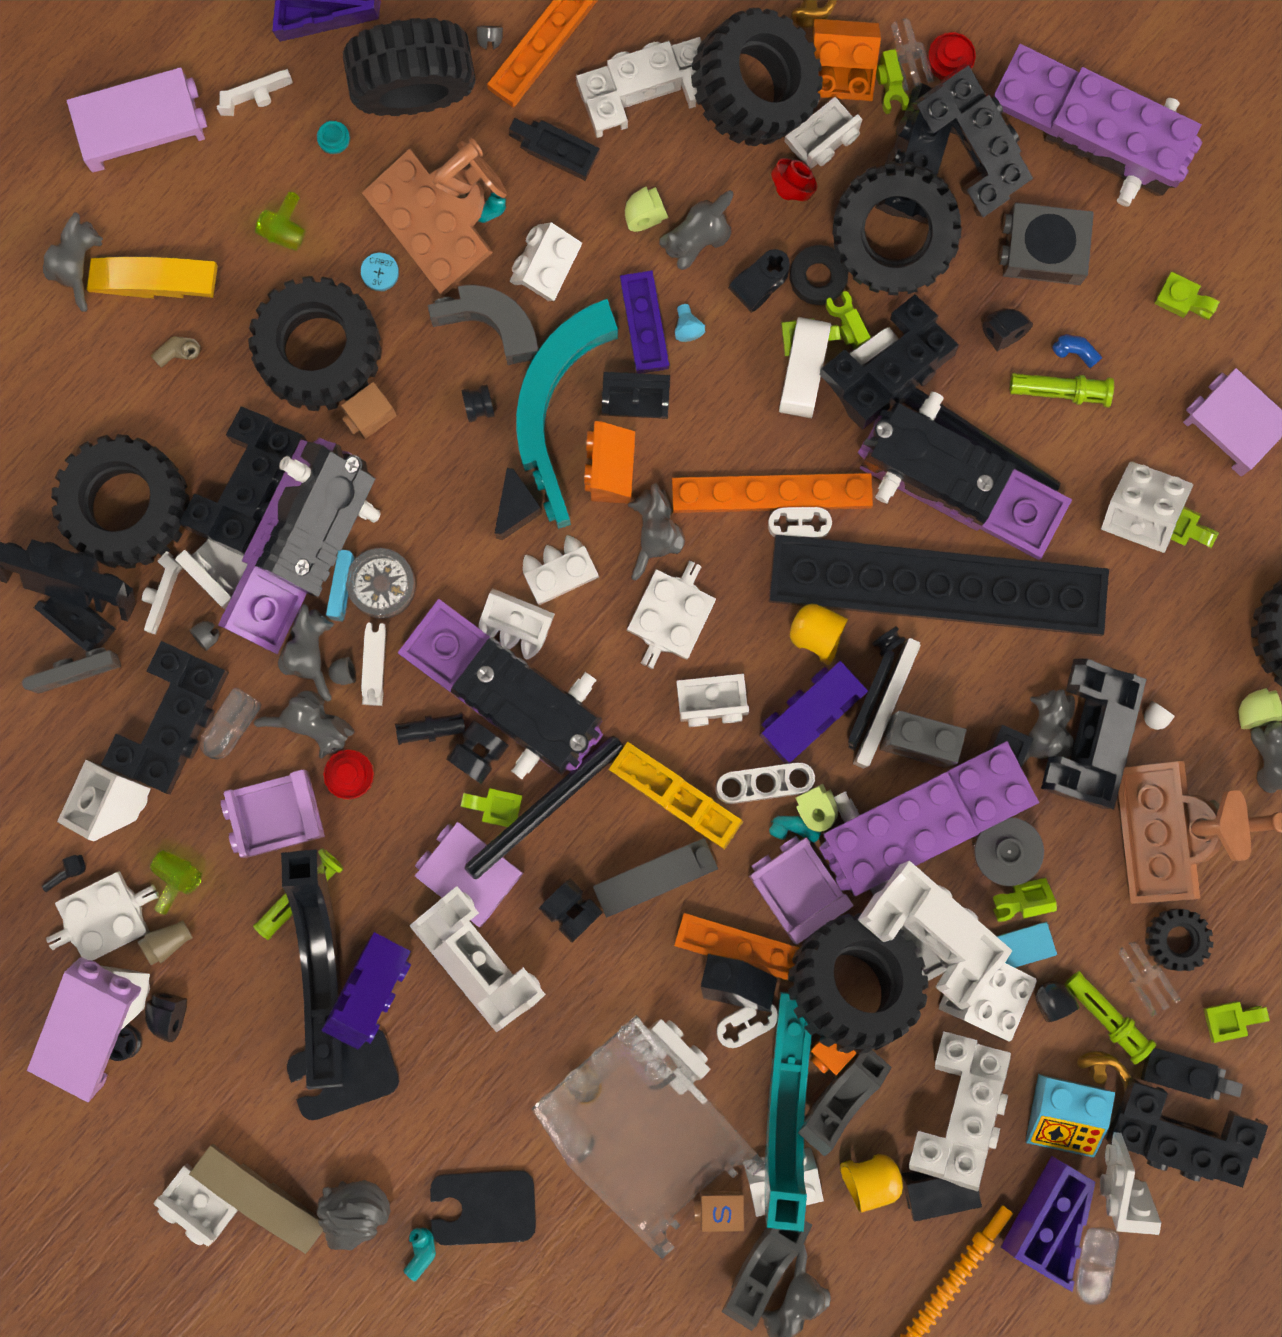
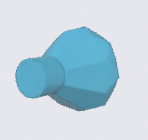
[674,304,705,342]

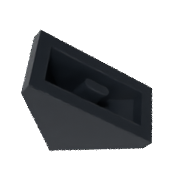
[494,468,542,540]

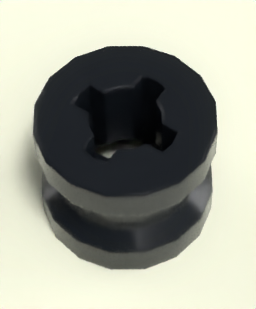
[461,384,495,422]
[109,1025,143,1061]

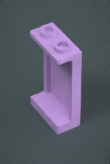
[67,67,208,173]
[27,957,141,1102]

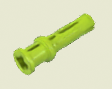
[1010,373,1114,408]
[253,848,344,940]
[1064,971,1156,1065]

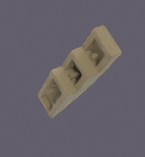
[189,1144,323,1254]

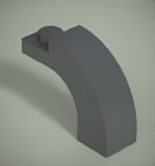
[428,285,538,365]
[593,838,718,918]

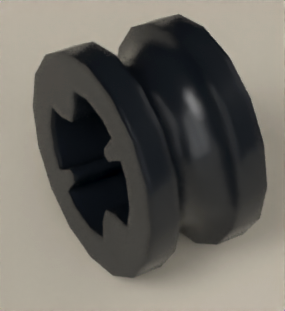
[872,626,906,657]

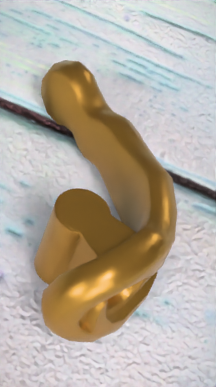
[791,0,837,28]
[1077,1051,1131,1091]

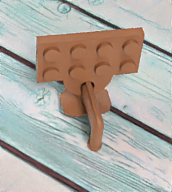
[362,138,508,295]
[1118,761,1282,904]

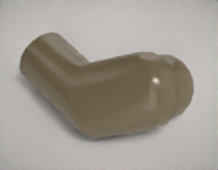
[150,336,201,368]

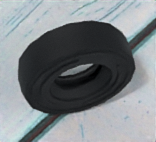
[789,245,849,305]

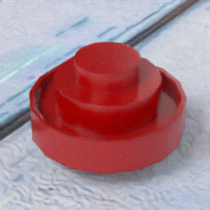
[927,32,976,80]
[771,158,818,201]
[323,749,375,800]

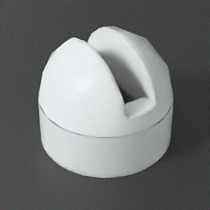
[1144,701,1175,730]

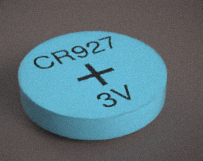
[361,253,399,291]

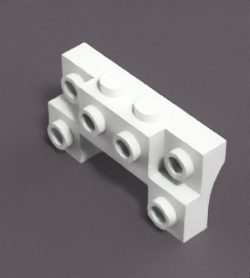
[576,37,701,138]
[858,861,1013,1009]
[409,886,546,1032]
[909,1031,1011,1191]

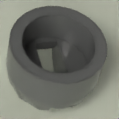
[477,26,503,50]
[189,621,219,651]
[328,657,356,685]

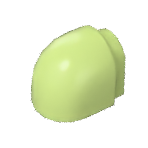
[624,186,669,232]
[1238,688,1282,729]
[796,784,838,832]

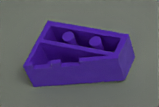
[272,0,381,42]
[760,661,868,764]
[321,932,411,1049]
[1001,1156,1095,1292]

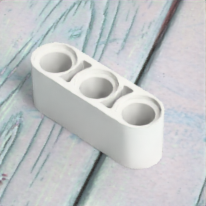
[779,317,831,418]
[715,763,815,804]

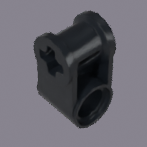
[728,249,790,313]

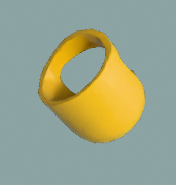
[790,604,848,665]
[840,1154,903,1213]

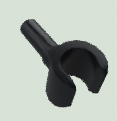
[42,855,86,892]

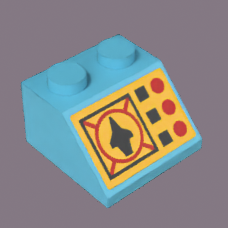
[1025,1074,1115,1158]

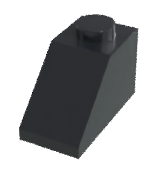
[701,954,778,1012]

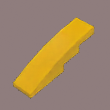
[87,257,218,299]
[608,742,743,850]

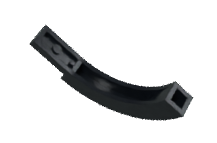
[281,849,343,1090]

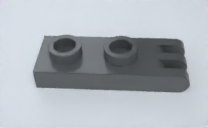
[22,648,121,694]

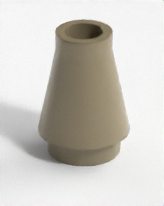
[138,920,193,965]

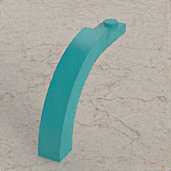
[516,299,618,529]
[764,991,812,1232]

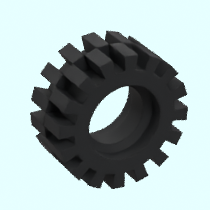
[1145,909,1214,971]

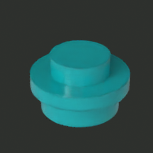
[317,121,350,154]

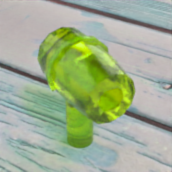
[255,192,306,251]
[150,850,202,915]

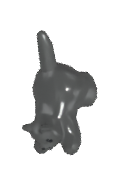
[659,190,734,270]
[43,212,103,312]
[628,483,685,581]
[277,604,334,702]
[1022,689,1075,766]
[254,691,355,759]
[1251,721,1282,793]
[761,1244,831,1337]

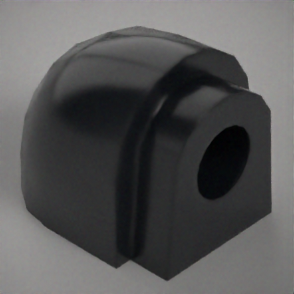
[982,308,1033,352]
[1036,981,1080,1022]
[145,992,187,1042]

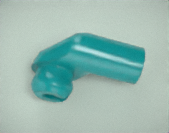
[478,193,506,223]
[769,816,822,843]
[403,1227,436,1281]

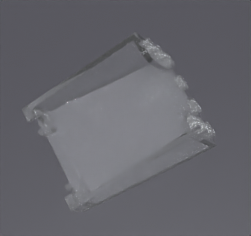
[531,1015,765,1259]

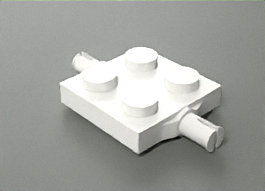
[626,561,716,669]
[46,871,159,961]

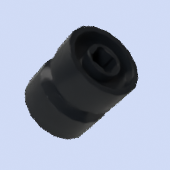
[446,720,509,785]
[538,878,603,943]

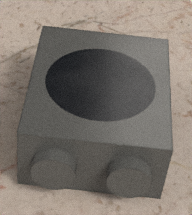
[999,203,1094,285]
[880,710,967,768]

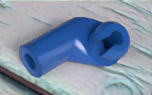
[1052,334,1103,369]

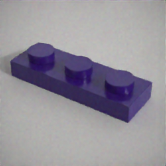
[620,270,669,374]

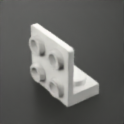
[1101,462,1193,553]
[175,539,248,610]
[938,963,1037,1041]
[1100,1132,1161,1235]

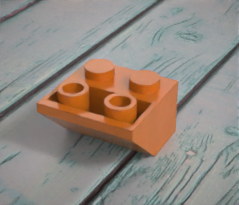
[811,19,881,101]
[584,421,635,504]

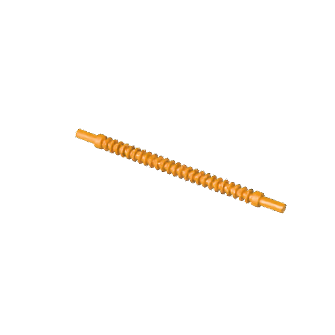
[900,1205,1013,1337]

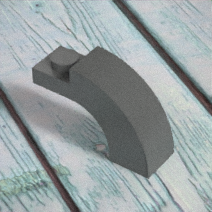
[798,1050,892,1157]
[722,1220,812,1331]

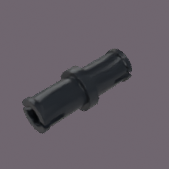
[395,712,465,745]

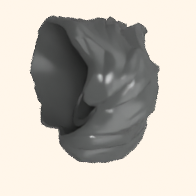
[317,1180,391,1250]

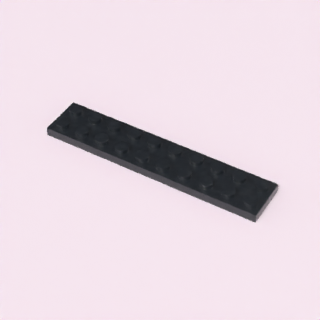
[769,535,1109,636]

